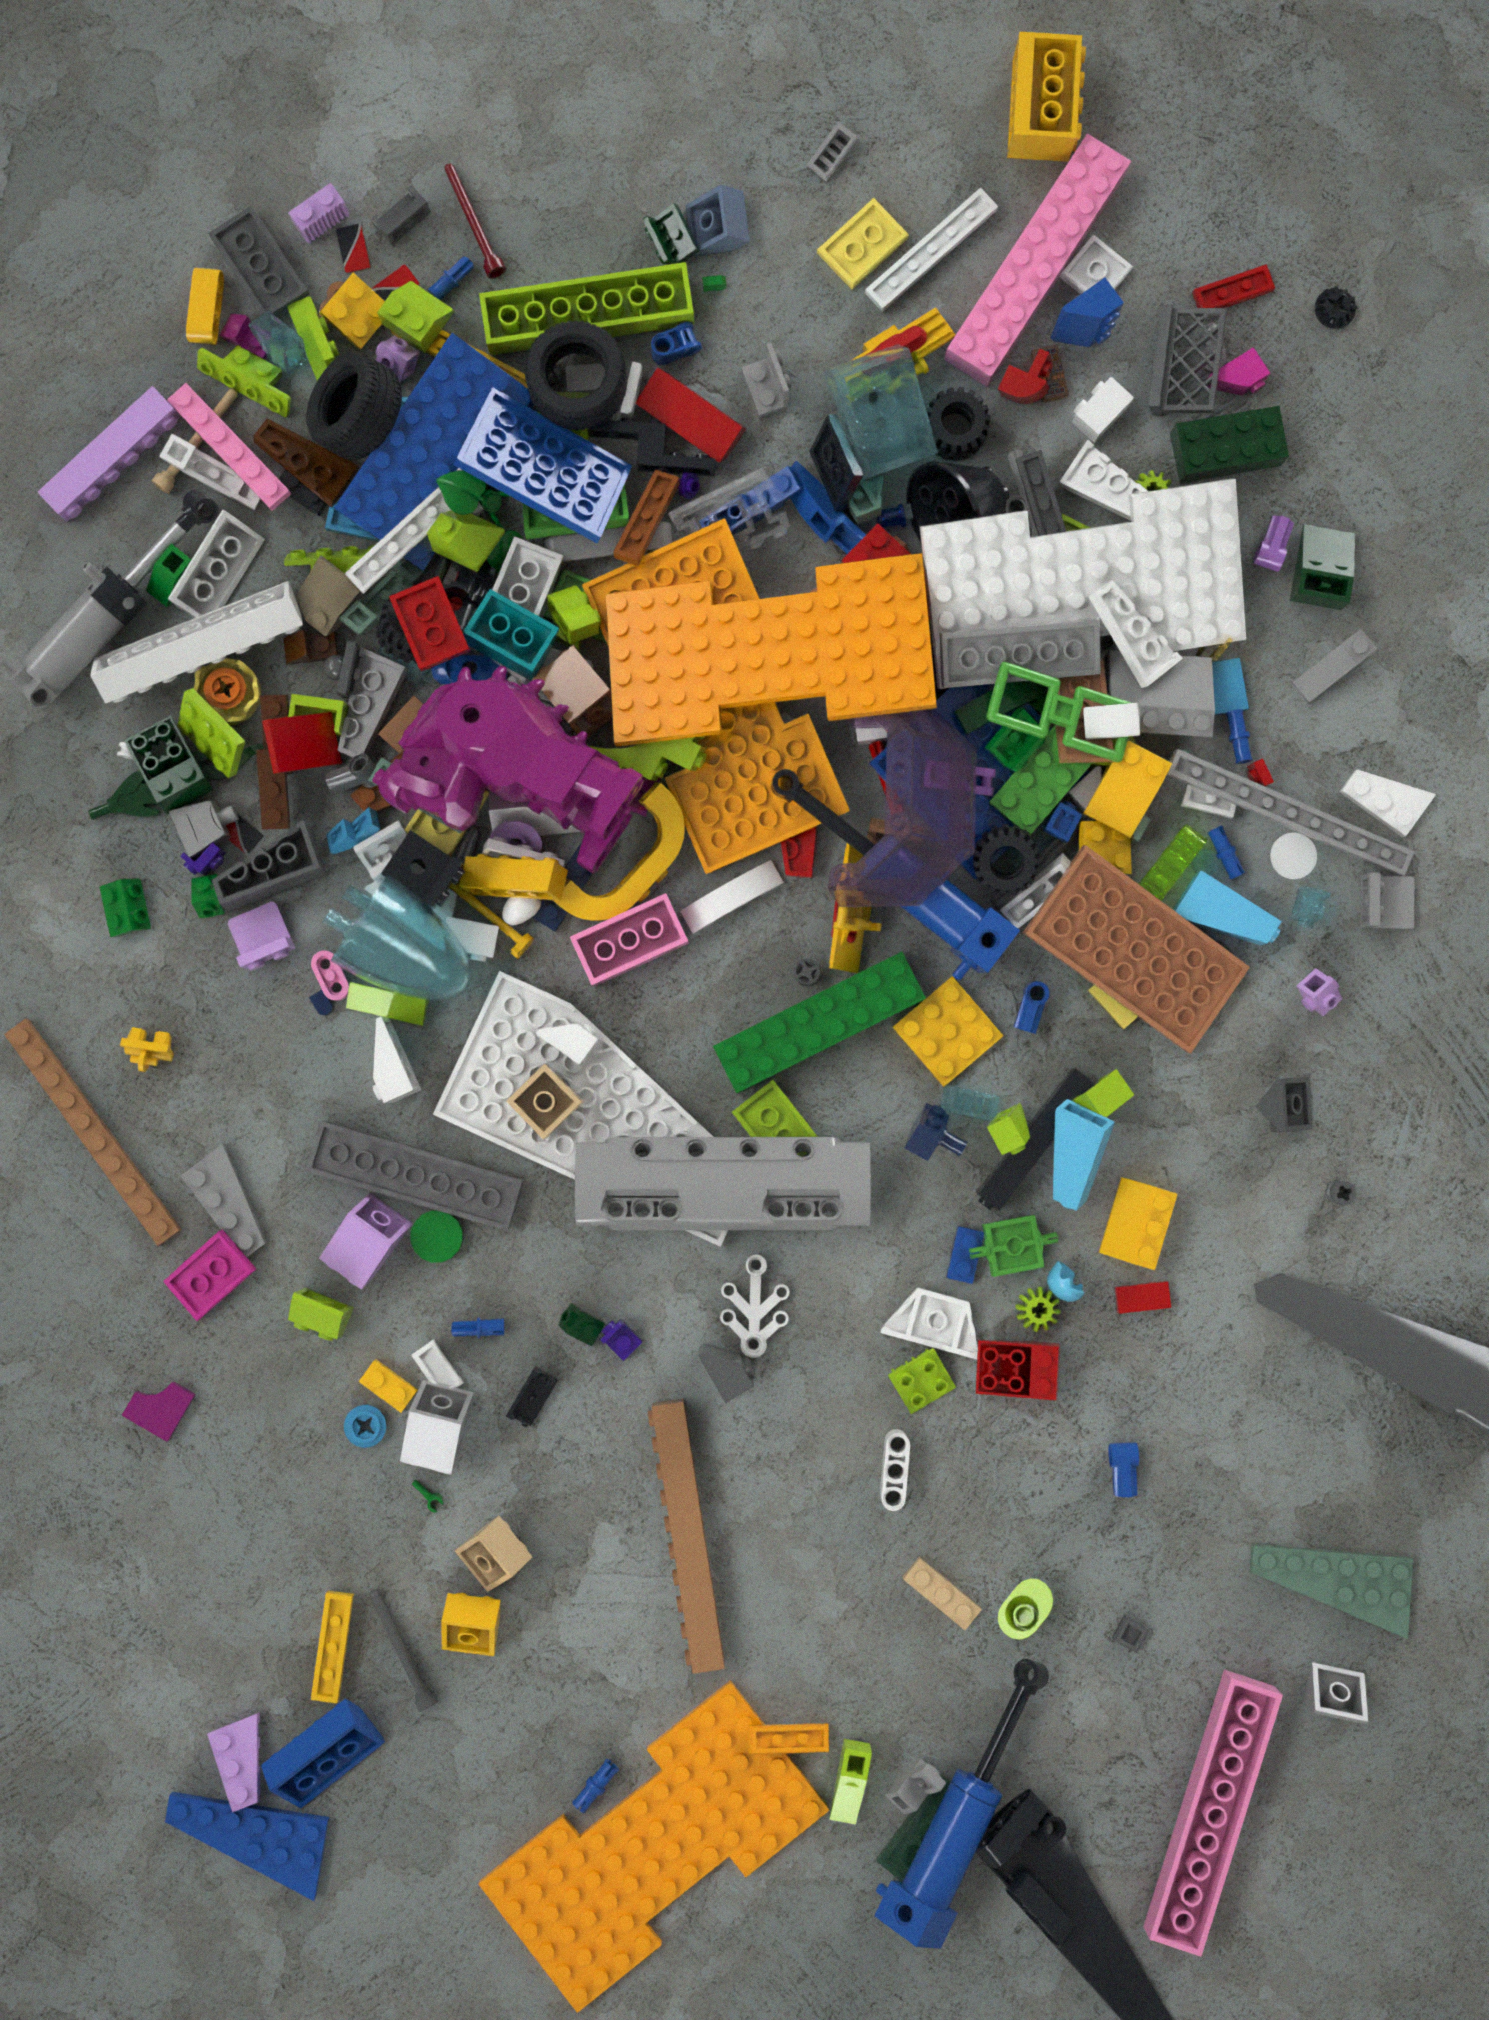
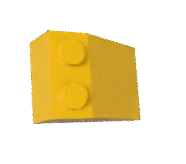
[1083,740,1172,838]

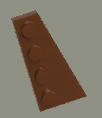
[253,418,358,508]

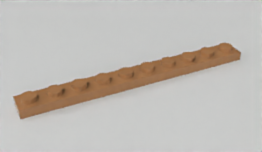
[4,1019,182,1246]

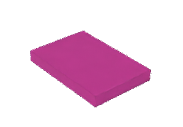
[163,1229,257,1321]

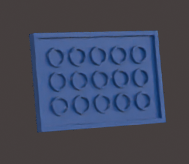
[453,387,632,543]

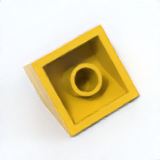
[441,1593,501,1656]

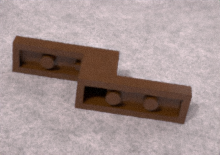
[256,694,293,830]

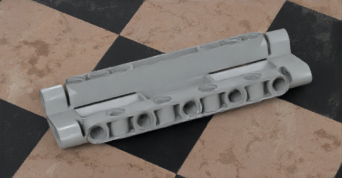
[575,1137,871,1230]

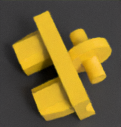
[120,1027,174,1072]

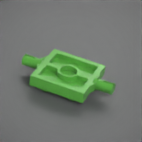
[969,1215,1058,1277]

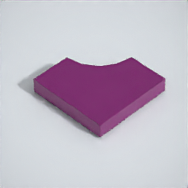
[122,1381,196,1442]

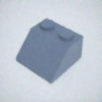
[685,185,750,256]

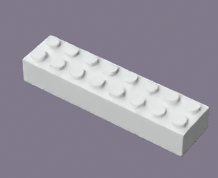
[90,581,303,704]

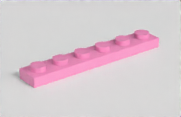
[167,383,291,511]

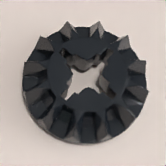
[1314,286,1357,329]

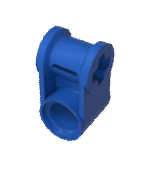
[651,322,702,365]

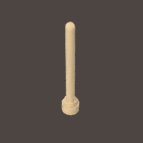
[151,389,238,494]

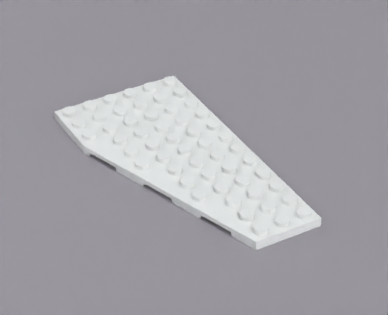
[433,971,728,1247]

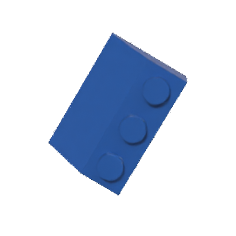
[1050,277,1124,347]

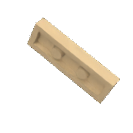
[903,1557,982,1630]

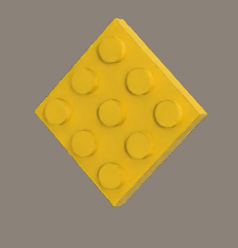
[892,976,1003,1087]

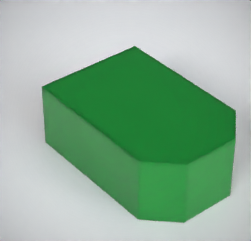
[702,275,726,292]

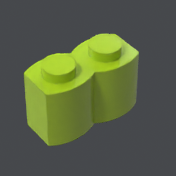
[547,585,601,644]

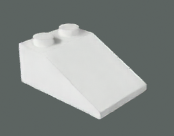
[492,537,563,618]
[372,1016,421,1103]

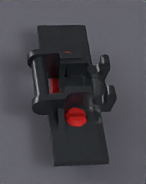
[433,555,496,632]

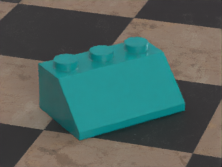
[463,589,559,681]

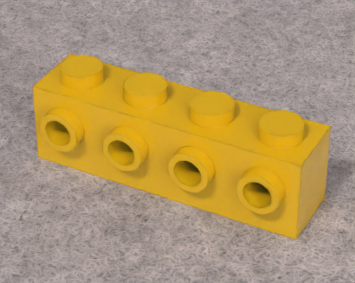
[459,854,568,901]

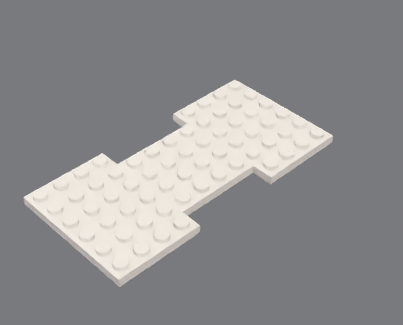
[920,479,1246,689]

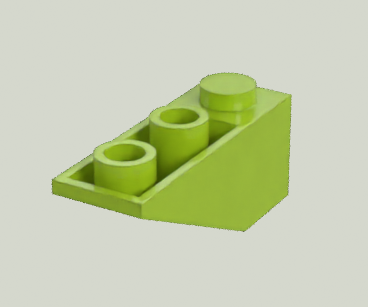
[829,1739,872,1825]

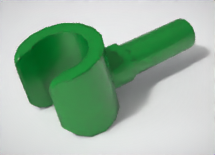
[412,1480,443,1513]

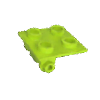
[888,1348,956,1414]

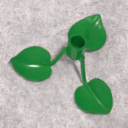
[436,470,526,573]

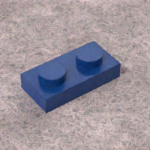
[946,1226,984,1284]

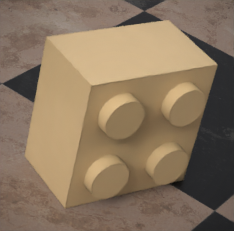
[506,1064,584,1140]

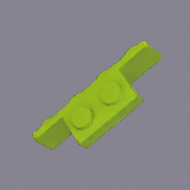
[287,296,339,381]
[197,345,291,418]
[284,544,376,574]

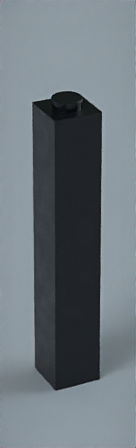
[976,1068,1095,1211]

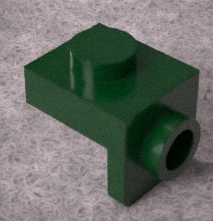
[558,1303,605,1346]

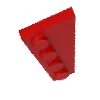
[781,826,818,878]

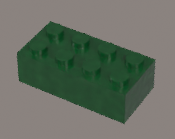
[1170,406,1289,484]

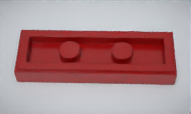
[1192,264,1275,317]

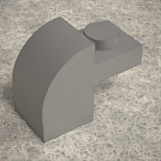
[886,1759,946,1814]

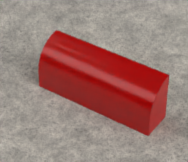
[635,367,747,463]

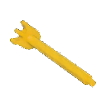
[449,883,534,959]

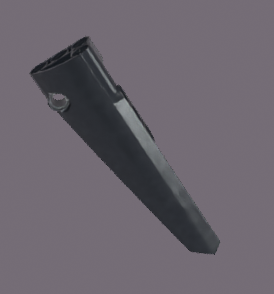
[976,1789,1172,2020]

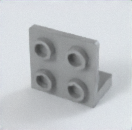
[741,343,792,419]
[1360,873,1415,929]

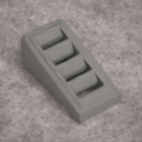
[806,121,859,182]

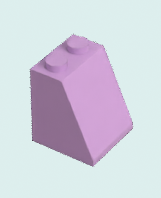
[319,1193,413,1290]

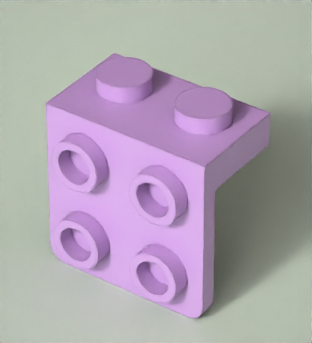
[228,902,296,971]

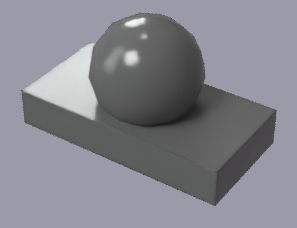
[324,641,360,698]

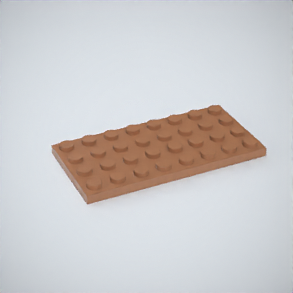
[1023,845,1250,1054]

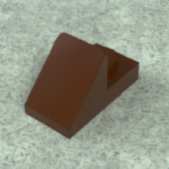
[283,630,338,665]

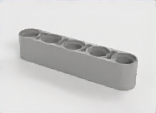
[544,522,673,568]

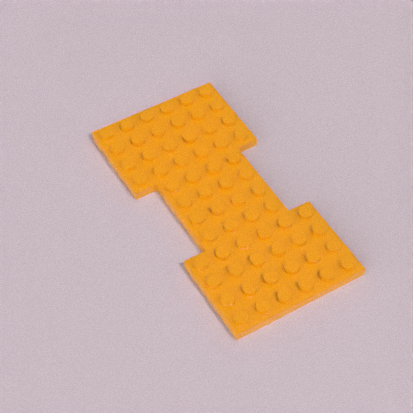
[582,518,851,874]
[606,553,937,747]
[478,1680,830,2013]

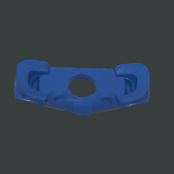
[432,655,508,684]

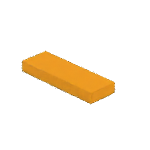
[749,1723,829,1755]

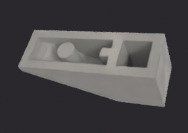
[1292,629,1377,703]

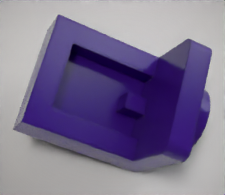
[180,842,227,876]

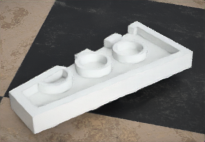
[1089,581,1183,688]

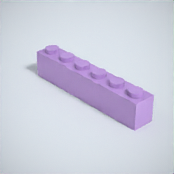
[38,386,181,522]

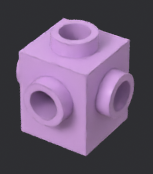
[375,335,420,382]
[1296,968,1342,1016]

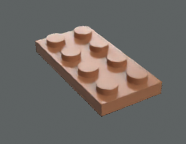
[1055,659,1113,763]

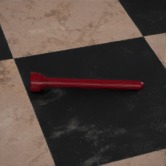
[444,163,506,279]

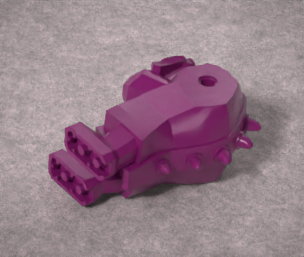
[372,666,644,874]

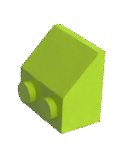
[377,281,454,353]
[288,1288,354,1341]

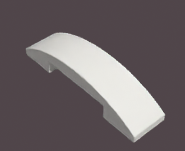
[160,434,260,510]
[680,860,784,934]

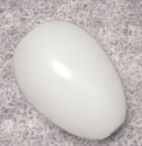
[502,897,542,925]

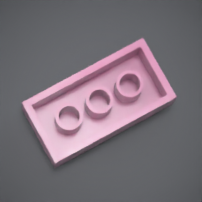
[570,893,689,987]

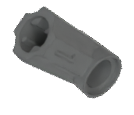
[325,753,376,794]

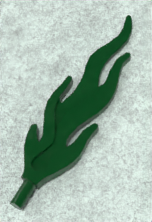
[88,744,263,820]

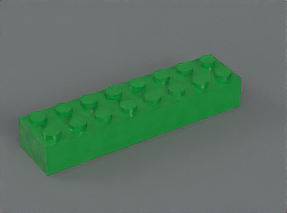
[713,952,926,1094]

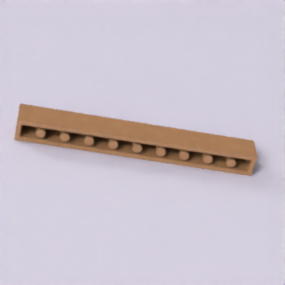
[648,1398,725,1674]

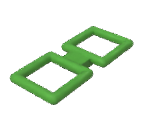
[986,662,1132,762]

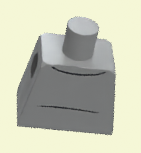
[169,801,239,860]

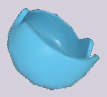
[1047,1261,1085,1302]

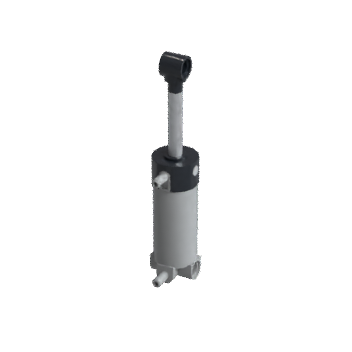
[0,489,218,708]

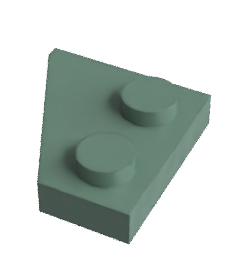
[847,465,884,524]

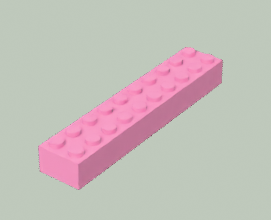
[944,133,1131,387]
[1143,1669,1283,1956]

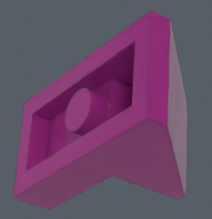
[219,313,277,360]

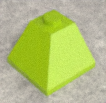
[427,510,505,572]

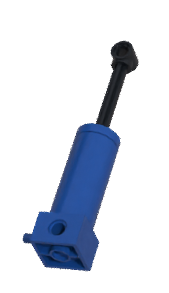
[770,769,1020,981]
[874,1659,1049,1949]

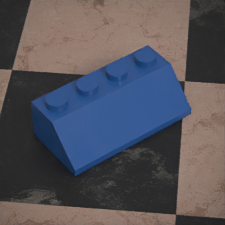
[261,1699,385,1808]

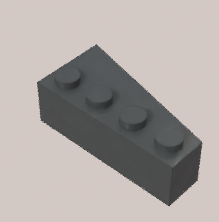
[212,820,327,911]

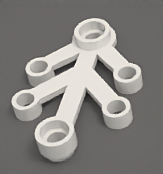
[720,1254,790,1358]

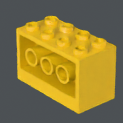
[1007,31,1086,162]

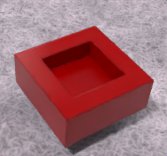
[1247,758,1274,787]

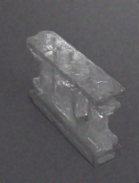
[668,465,792,551]

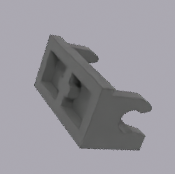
[372,185,431,246]

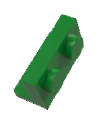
[985,707,1050,772]
[99,878,151,937]

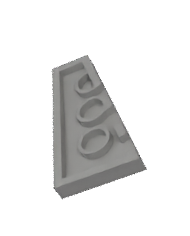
[338,647,409,758]
[181,1144,267,1258]

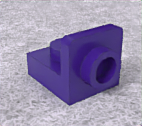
[601,1319,643,1361]

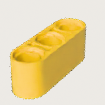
[186,267,224,345]

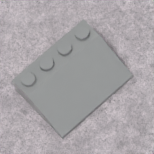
[1106,651,1215,737]

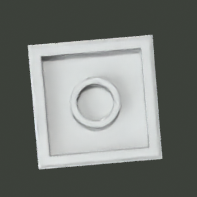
[1060,235,1133,294]

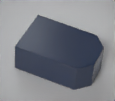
[309,990,334,1016]

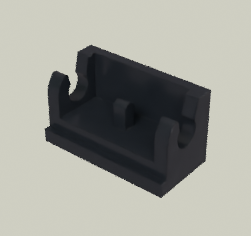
[506,1367,558,1427]

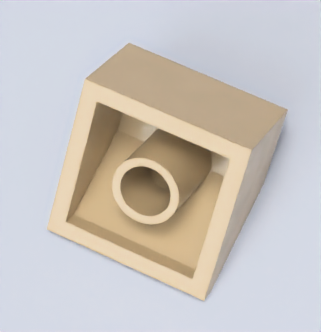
[455,1516,532,1592]

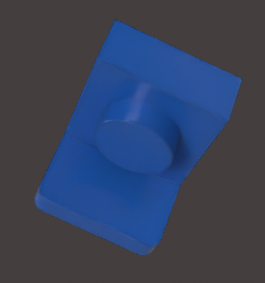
[1043,801,1082,843]

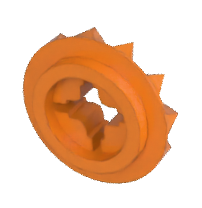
[204,668,247,710]

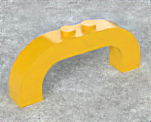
[553,782,685,921]

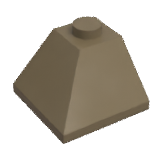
[296,555,361,637]

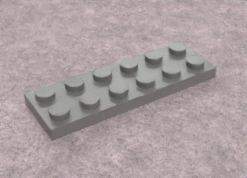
[940,619,1101,688]

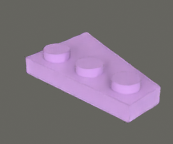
[207,1712,260,1812]

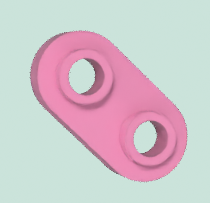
[311,951,350,1001]

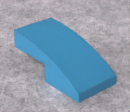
[326,807,380,854]

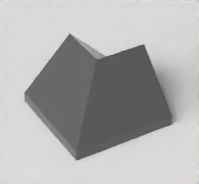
[1255,1077,1312,1132]

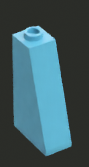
[1173,870,1282,945]
[1053,1099,1115,1211]

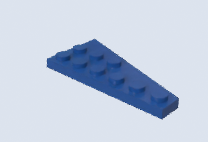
[165,1792,329,1901]

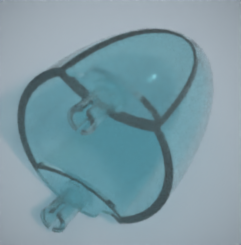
[322,874,471,1000]

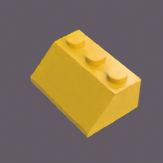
[1099,1177,1178,1270]

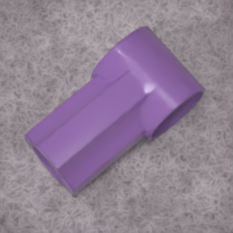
[1253,515,1294,572]

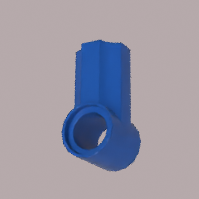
[1013,981,1050,1034]
[1108,1442,1139,1497]

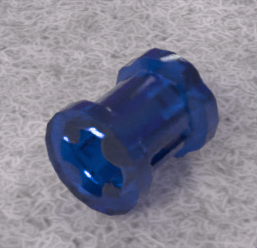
[877,503,906,529]

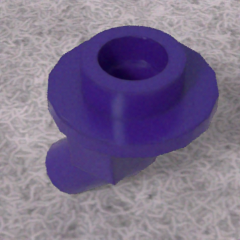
[677,472,700,499]

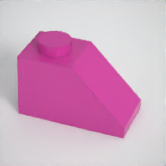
[1206,347,1270,396]

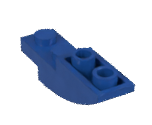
[790,461,866,554]
[699,466,803,535]

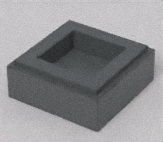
[1112,1614,1149,1653]

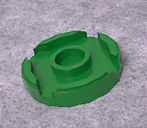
[410,1210,464,1263]

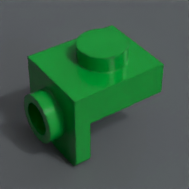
[191,874,225,918]

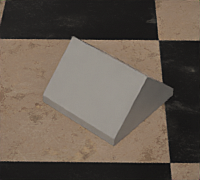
[1303,1662,1368,1724]

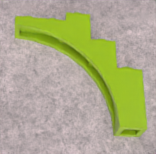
[587,736,707,781]

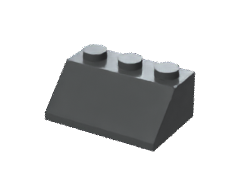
[698,1343,756,1403]

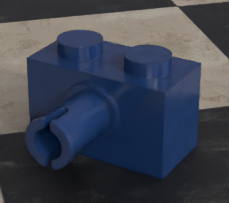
[904,1103,968,1161]

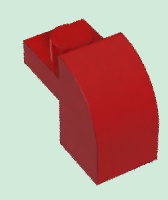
[998,349,1053,404]

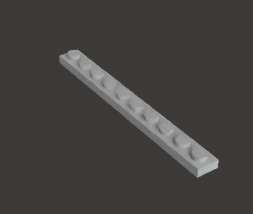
[1167,749,1414,876]

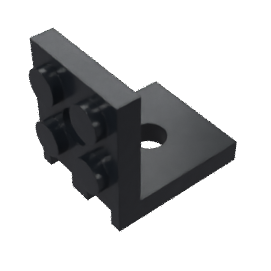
[381,830,465,909]

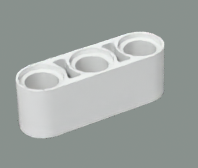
[880,1429,910,1511]

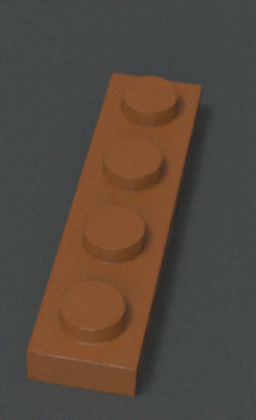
[613,470,680,566]

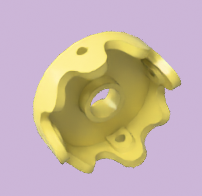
[193,658,261,725]

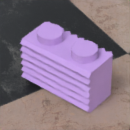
[288,183,349,244]

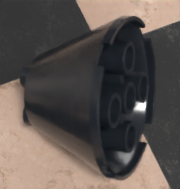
[906,461,1010,544]

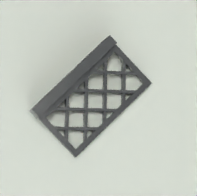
[1149,304,1227,416]

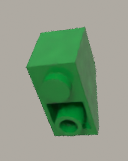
[146,544,192,608]

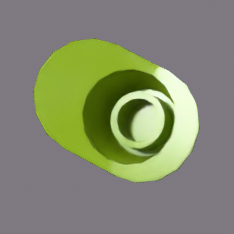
[997,1578,1053,1640]

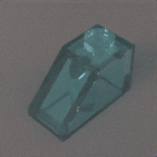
[249,310,307,375]

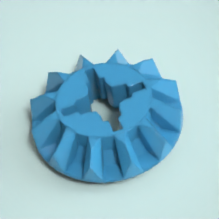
[344,1404,387,1448]

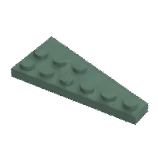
[1250,1544,1413,1639]

